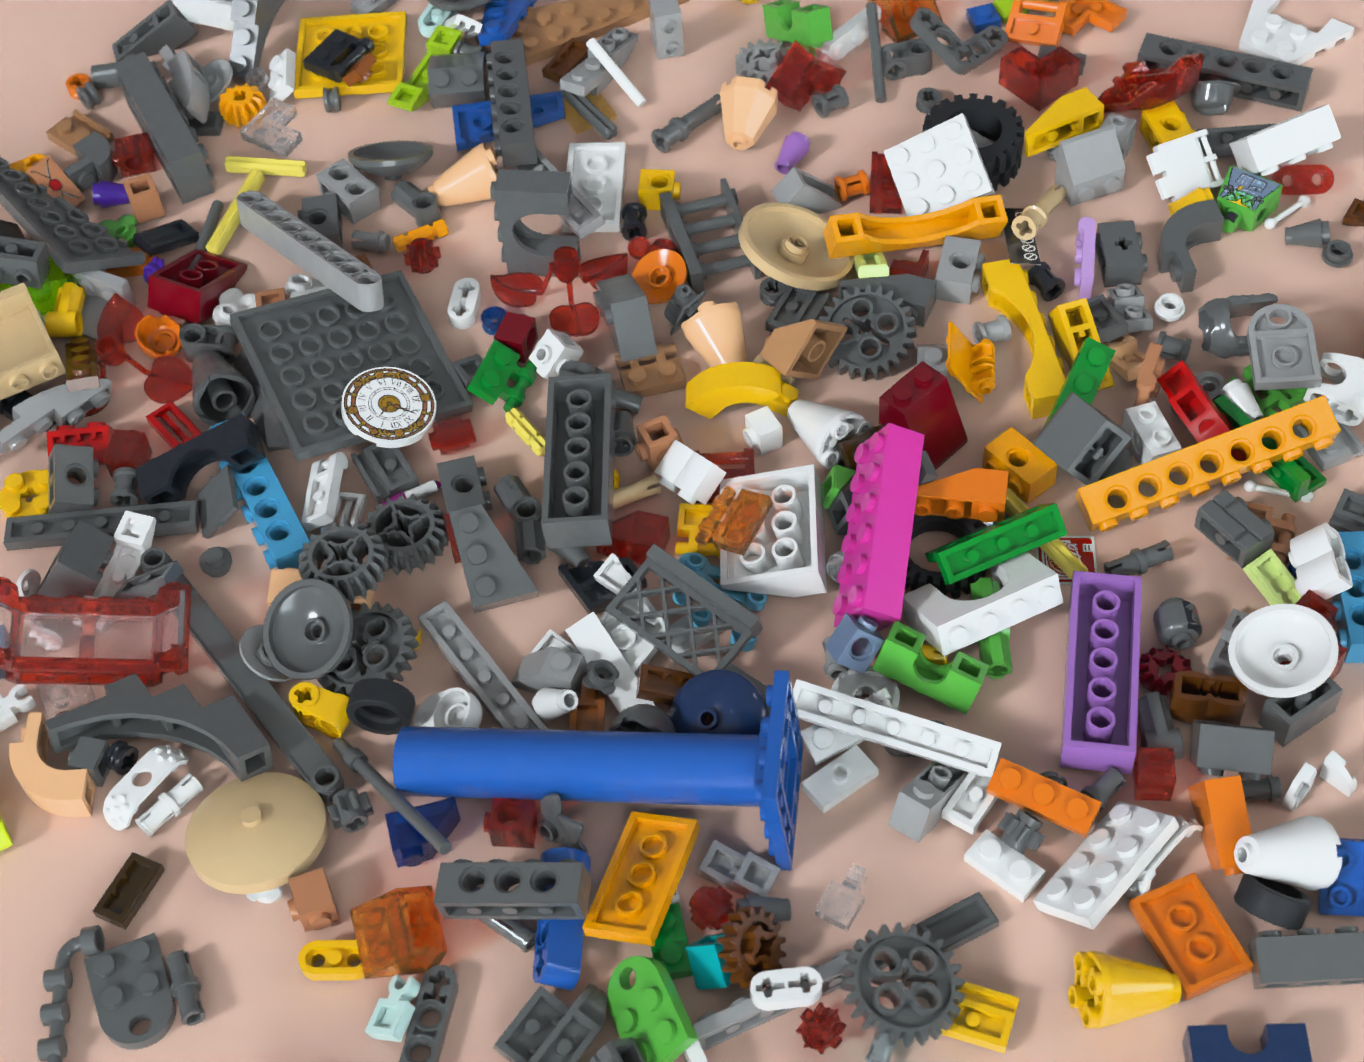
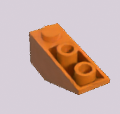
[914,468,1009,522]

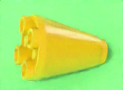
[1068,951,1181,1029]

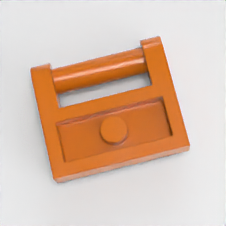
[1005,0,1071,48]

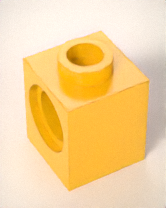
[638,169,681,211]

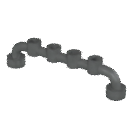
[37,925,105,1062]

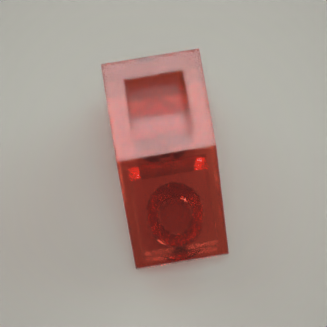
[596,510,670,565]

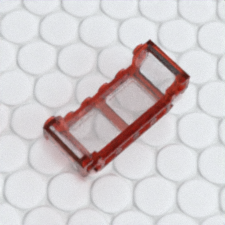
[0,577,192,687]

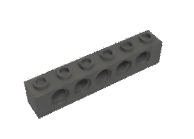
[1135,33,1314,112]
[486,38,538,167]

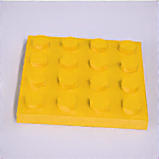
[293,11,407,99]

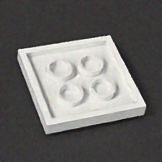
[883,113,995,217]

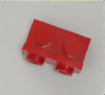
[46,422,116,465]

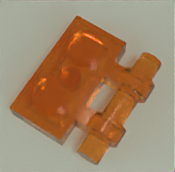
[695,486,773,556]

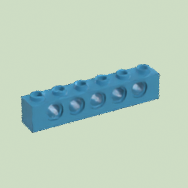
[209,413,311,569]

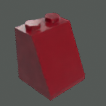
[879,361,968,471]

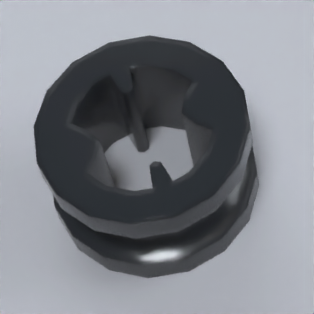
[104,740,139,775]

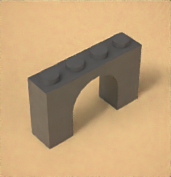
[490,169,582,278]

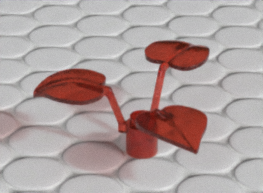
[490,246,628,337]
[64,293,192,417]

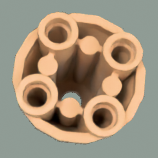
[428,143,498,207]
[681,301,748,367]

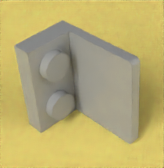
[74,270,137,344]

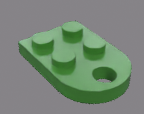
[607,956,699,1062]

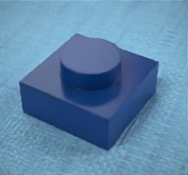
[966,3,1001,34]

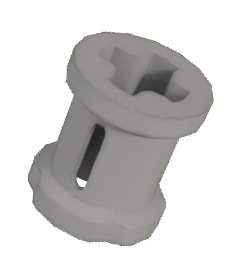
[972,314,1012,344]

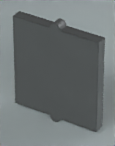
[196,465,239,539]

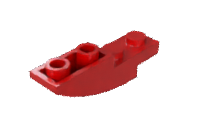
[1157,360,1247,476]

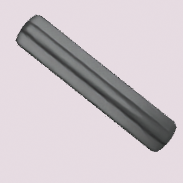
[562,90,618,140]

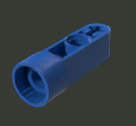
[533,847,591,991]

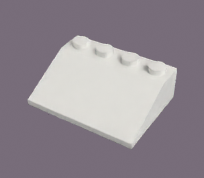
[720,464,827,598]

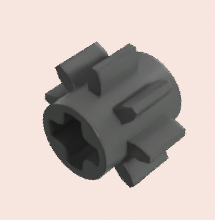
[327,788,374,832]
[998,808,1046,854]

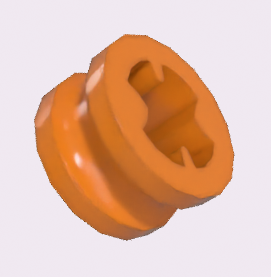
[65,73,91,100]

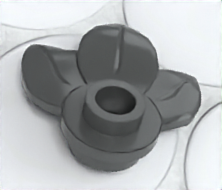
[537,793,588,853]

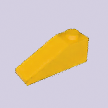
[1025,87,1104,157]
[1048,298,1115,391]

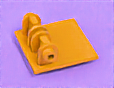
[946,321,995,404]

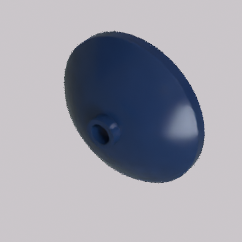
[669,670,768,735]

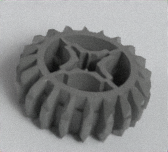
[362,494,449,575]
[298,520,389,604]

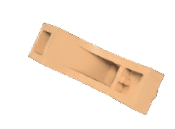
[9,712,96,817]

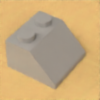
[1054,125,1126,206]

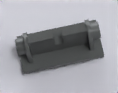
[664,284,706,336]

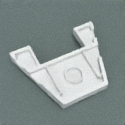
[1238,0,1354,65]
[531,553,666,677]

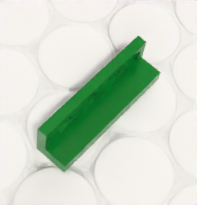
[1213,395,1327,503]
[925,503,1068,584]

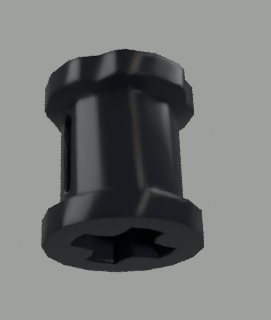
[621,202,647,242]
[1028,262,1066,302]

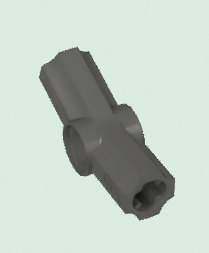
[494,474,546,565]

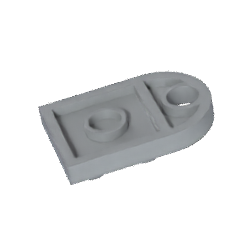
[1247,304,1322,391]

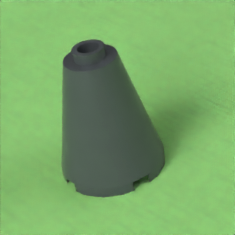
[192,350,255,426]

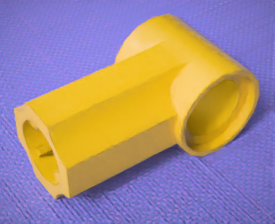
[45,282,86,338]

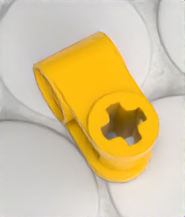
[289,682,351,739]

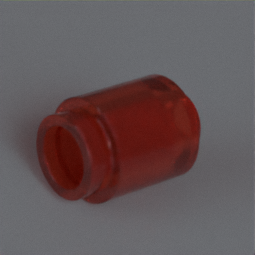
[428,417,476,455]

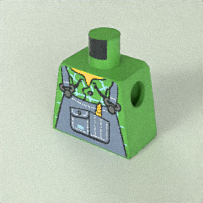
[1216,165,1283,233]

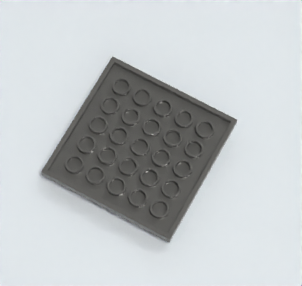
[230,270,473,461]

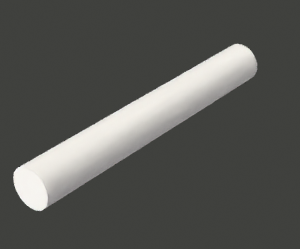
[586,38,647,108]

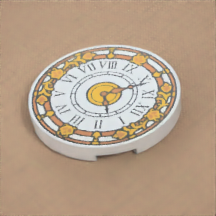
[341,367,436,448]

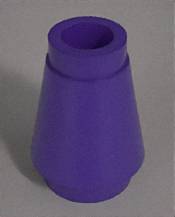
[92,180,130,208]

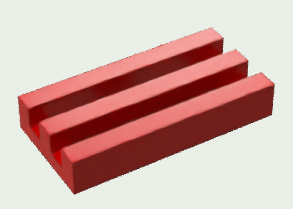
[146,400,202,449]

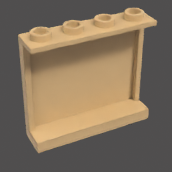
[0,282,66,400]

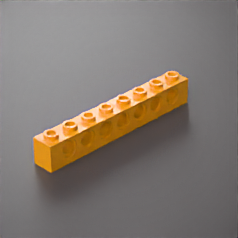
[1075,395,1341,533]

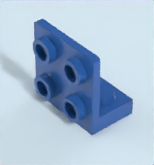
[1318,838,1364,917]

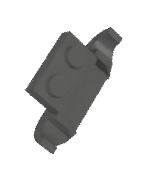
[493,982,607,1062]

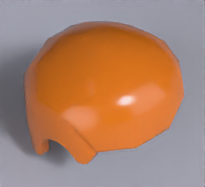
[135,314,182,360]

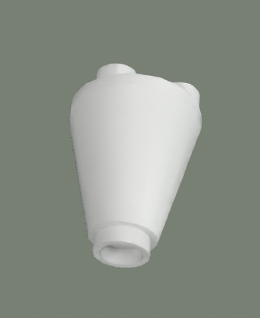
[787,399,872,470]

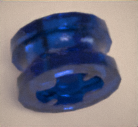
[481,306,506,335]

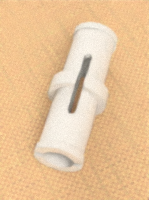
[135,773,204,837]

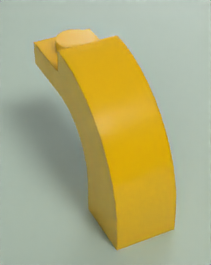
[685,362,798,420]

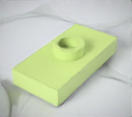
[853,252,889,278]
[1242,549,1313,607]

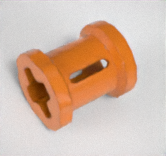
[834,170,870,202]

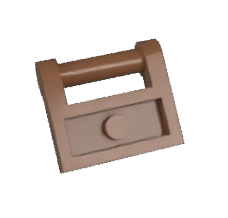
[1133,342,1166,407]

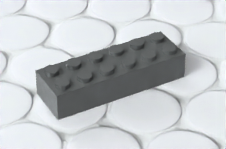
[113,52,215,204]
[541,373,616,549]

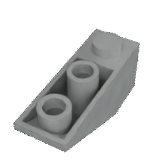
[888,761,969,843]

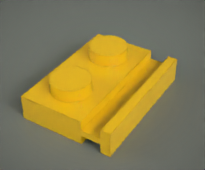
[941,982,1020,1054]

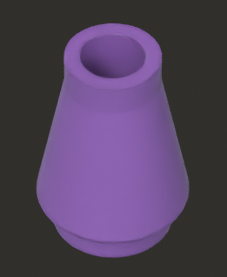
[774,131,810,175]

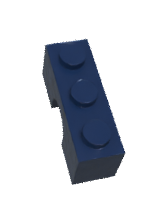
[1182,1023,1312,1062]

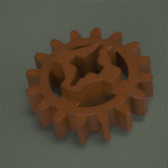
[717,906,786,989]

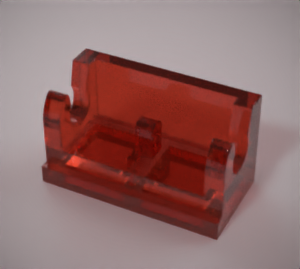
[869,151,902,214]

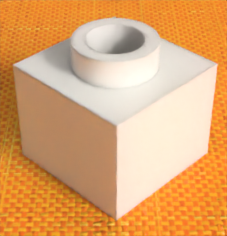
[743,406,783,456]

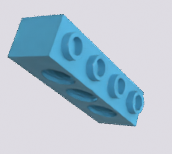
[1330,531,1364,663]

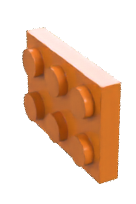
[1128,872,1254,1001]

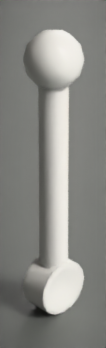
[1264,195,1311,229]
[1244,480,1313,503]

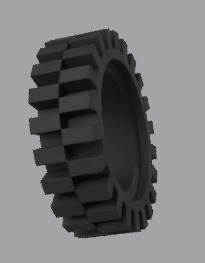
[904,514,987,600]

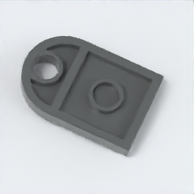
[83,933,176,1050]

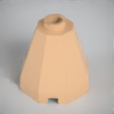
[720,76,778,150]

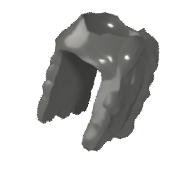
[1198,293,1278,359]

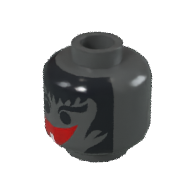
[1153,597,1202,650]

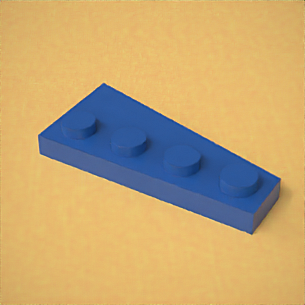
[478,0,536,46]
[452,91,565,152]

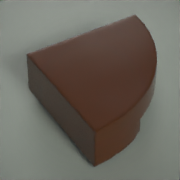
[1342,198,1364,227]

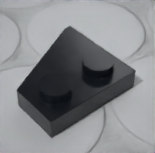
[558,557,647,615]

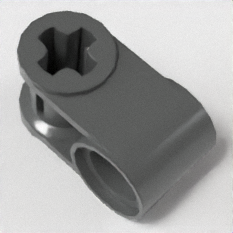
[881,38,932,80]
[179,323,239,364]

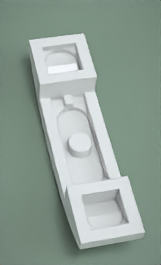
[73,510,156,634]

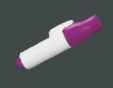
[382,480,441,506]

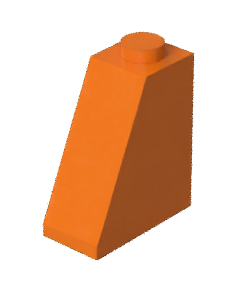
[1187,775,1252,876]

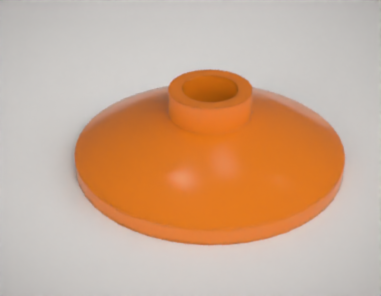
[632,249,688,304]

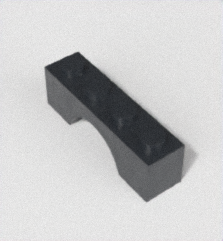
[135,413,265,504]

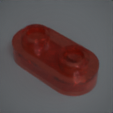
[1272,164,1334,195]

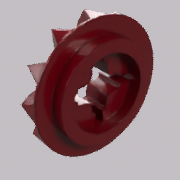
[1139,645,1193,696]

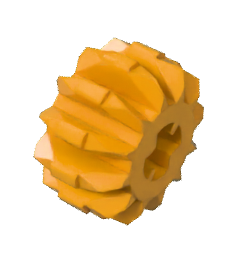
[219,83,266,129]

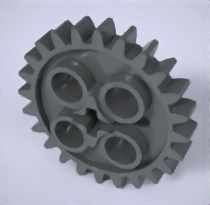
[818,284,917,381]
[317,602,419,697]
[840,922,965,1048]

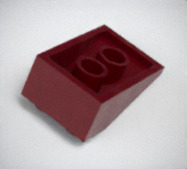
[147,249,247,324]

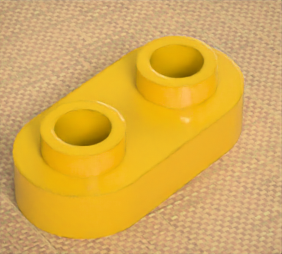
[298,940,374,981]

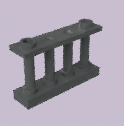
[659,178,761,294]

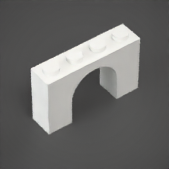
[903,552,1064,656]

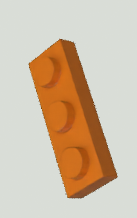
[986,757,1102,838]

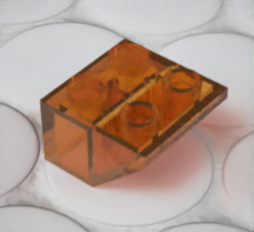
[350,885,448,979]

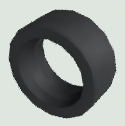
[346,678,416,735]
[1234,873,1312,930]

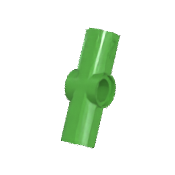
[970,578,1013,679]

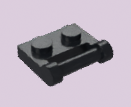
[303,29,375,83]

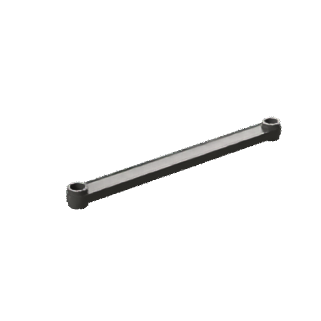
[140,547,344,803]

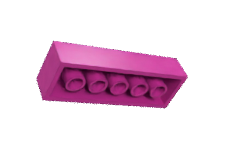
[833,423,925,632]

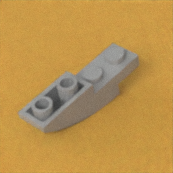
[560,27,638,97]
[159,44,210,124]
[0,378,112,456]

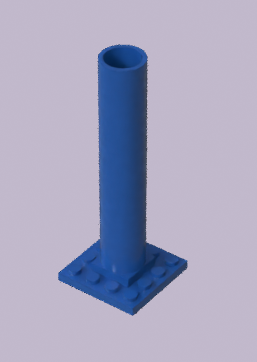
[393,671,804,871]

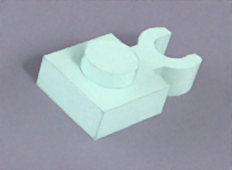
[365,975,421,1042]

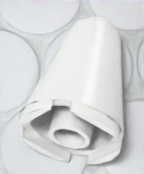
[1234,816,1342,891]

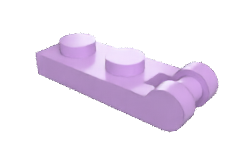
[1074,217,1096,299]

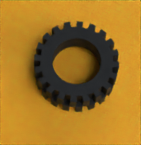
[922,93,1024,192]

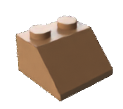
[759,319,848,380]

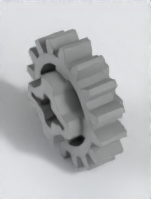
[736,39,795,88]

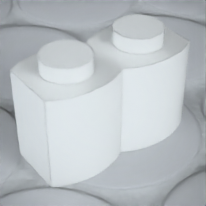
[654,440,726,505]
[1288,522,1352,604]

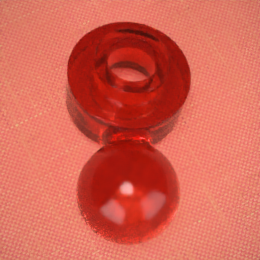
[627,236,679,260]

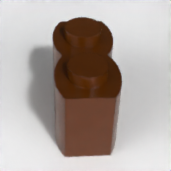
[1169,671,1247,726]

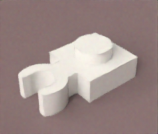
[0,684,36,732]

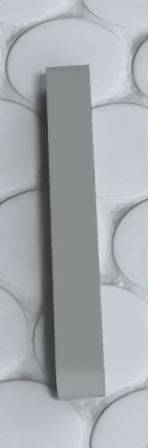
[236,191,385,312]

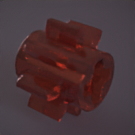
[403,238,441,274]
[689,885,734,931]
[796,1002,847,1054]

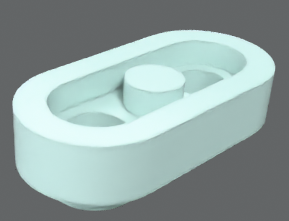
[418,3,457,38]

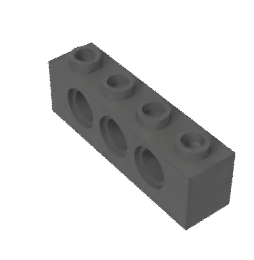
[433,859,592,920]

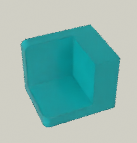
[686,933,733,990]

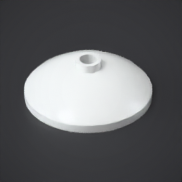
[1228,604,1339,698]

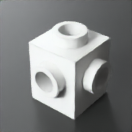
[529,329,584,379]

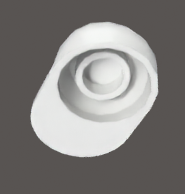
[413,687,483,728]

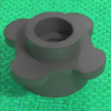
[582,659,619,695]

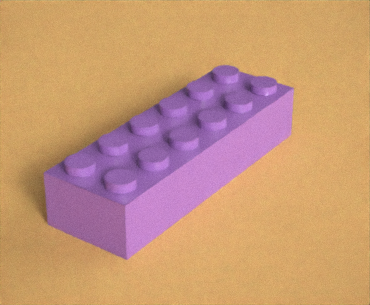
[1060,571,1142,774]

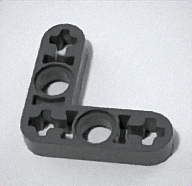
[909,8,1008,75]

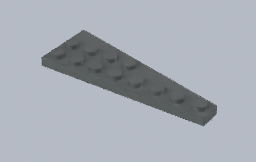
[0,156,146,274]

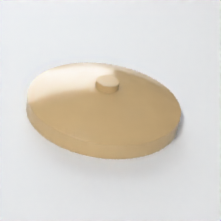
[738,202,854,291]
[185,772,329,894]

